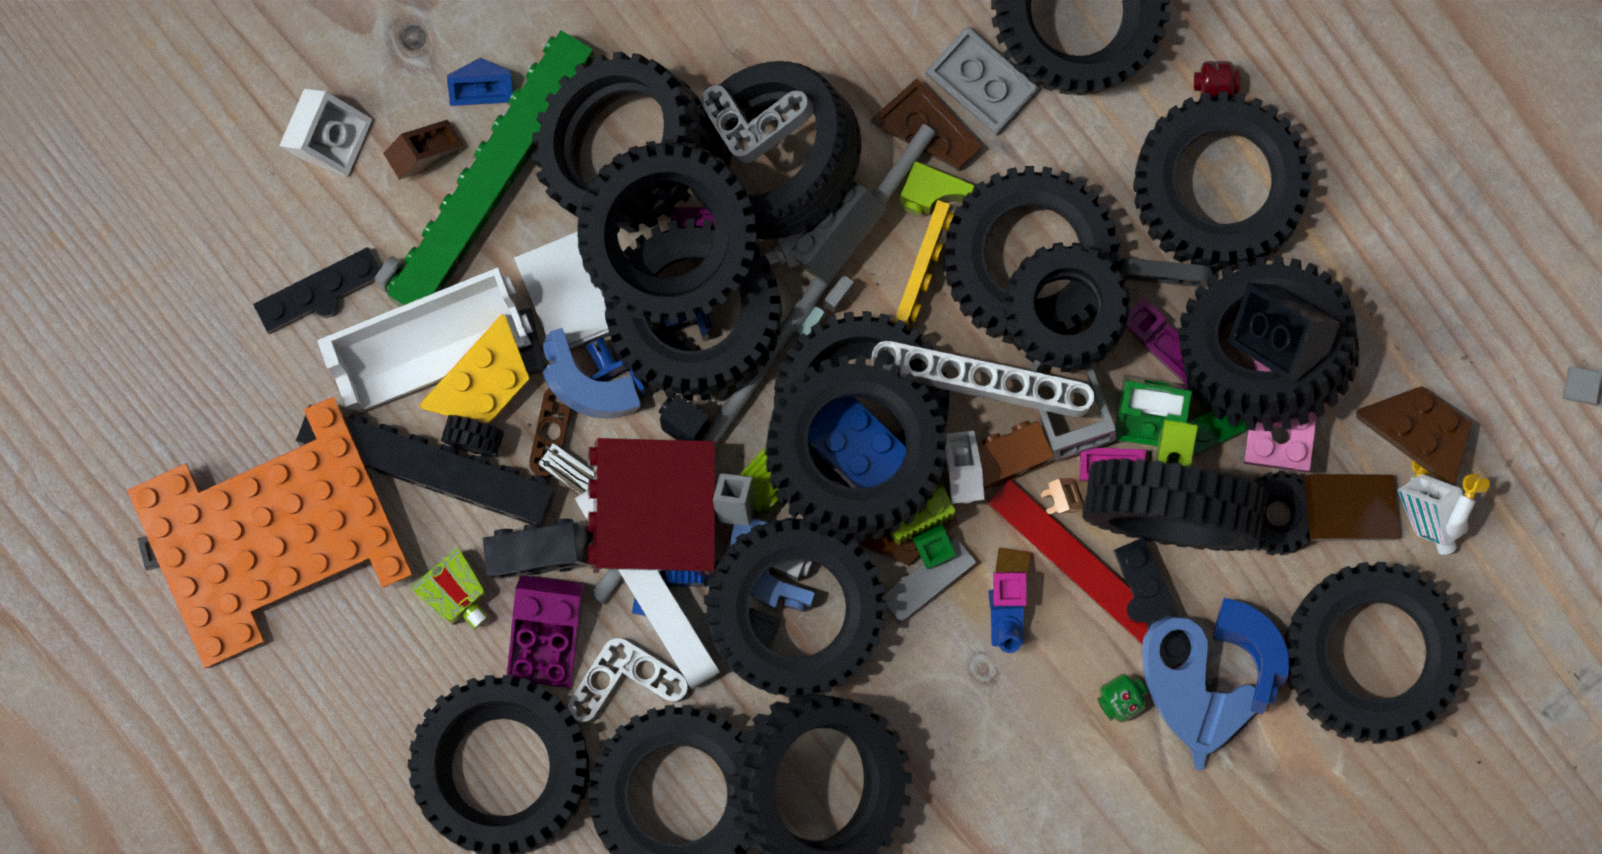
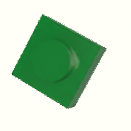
[912,524,956,570]

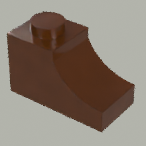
[383,119,464,180]

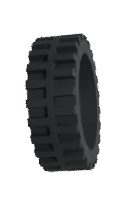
[532,52,711,233]
[727,693,912,854]

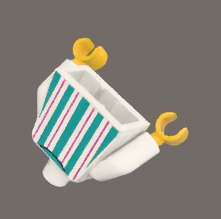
[1398,461,1490,555]

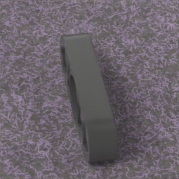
[1119,258,1213,287]

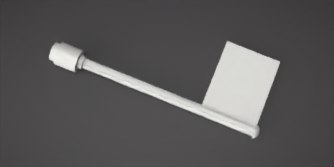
[514,230,806,350]

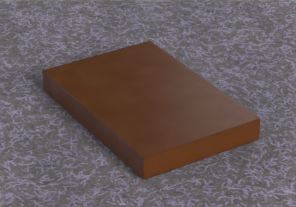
[1304,474,1400,540]

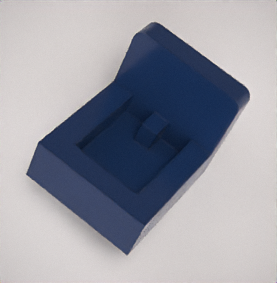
[662,312,713,341]

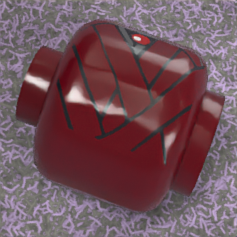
[1193,61,1240,99]

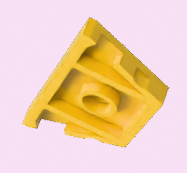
[418,314,531,424]

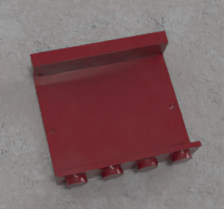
[587,438,715,576]

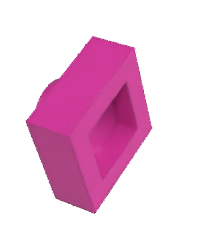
[993,571,1027,606]

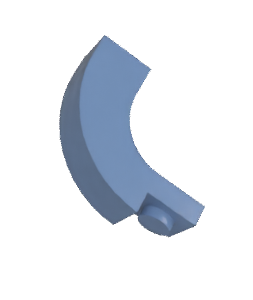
[542,328,641,418]
[731,518,815,611]

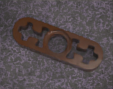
[529,388,572,479]

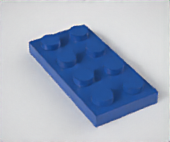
[808,397,906,489]

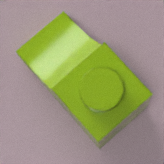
[900,161,974,215]

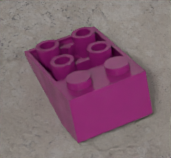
[507,575,585,688]

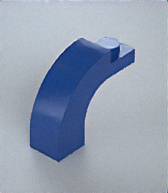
[1213,598,1289,714]

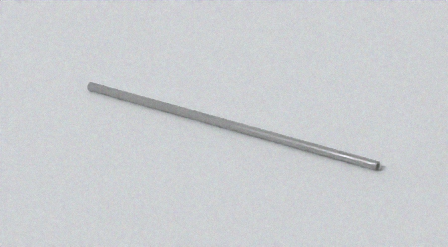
[590,124,936,604]

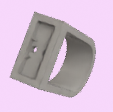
[1030,360,1117,461]

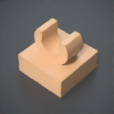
[1041,478,1083,514]

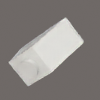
[945,431,984,504]

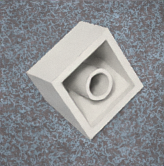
[279,89,372,176]

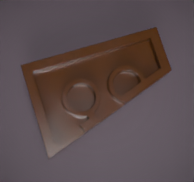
[870,78,982,170]

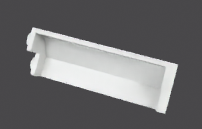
[317,268,533,415]

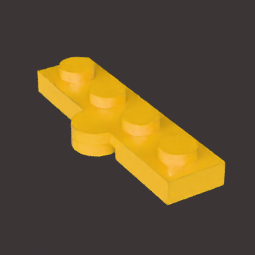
[894,200,954,327]

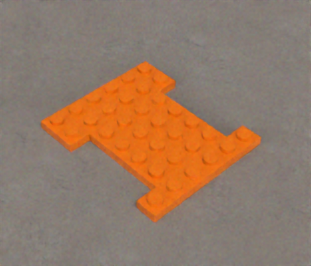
[127,396,414,668]

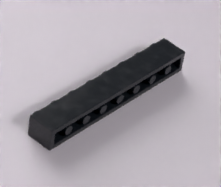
[296,404,555,526]

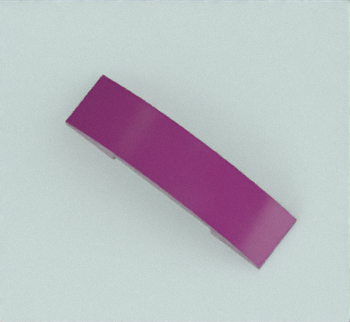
[1126,297,1191,388]

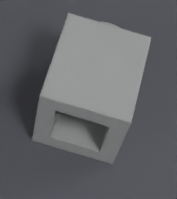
[713,473,756,526]

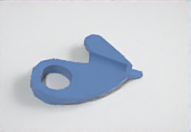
[1142,616,1256,771]

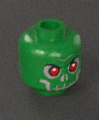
[1097,674,1148,723]

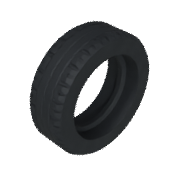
[690,61,862,240]

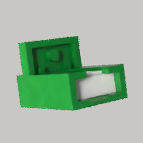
[1115,374,1192,447]

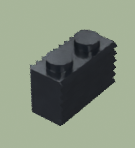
[658,394,710,441]

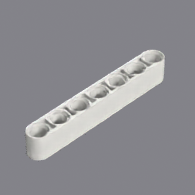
[871,341,1094,417]
[574,490,720,689]

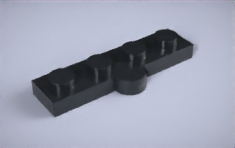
[253,247,380,334]
[1113,537,1191,668]

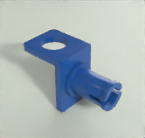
[586,337,647,397]
[988,589,1024,653]

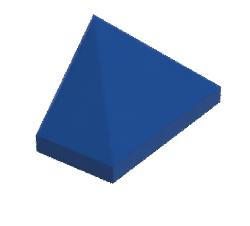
[447,58,513,106]

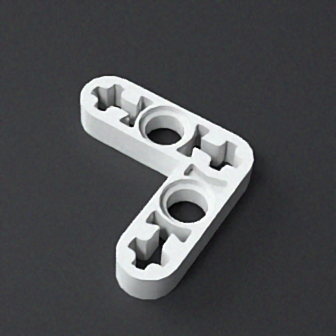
[568,638,688,724]

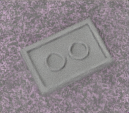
[925,26,1039,136]

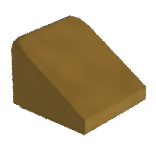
[995,548,1031,583]

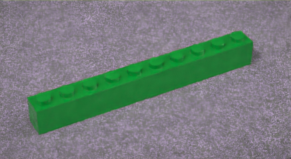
[387,30,594,307]

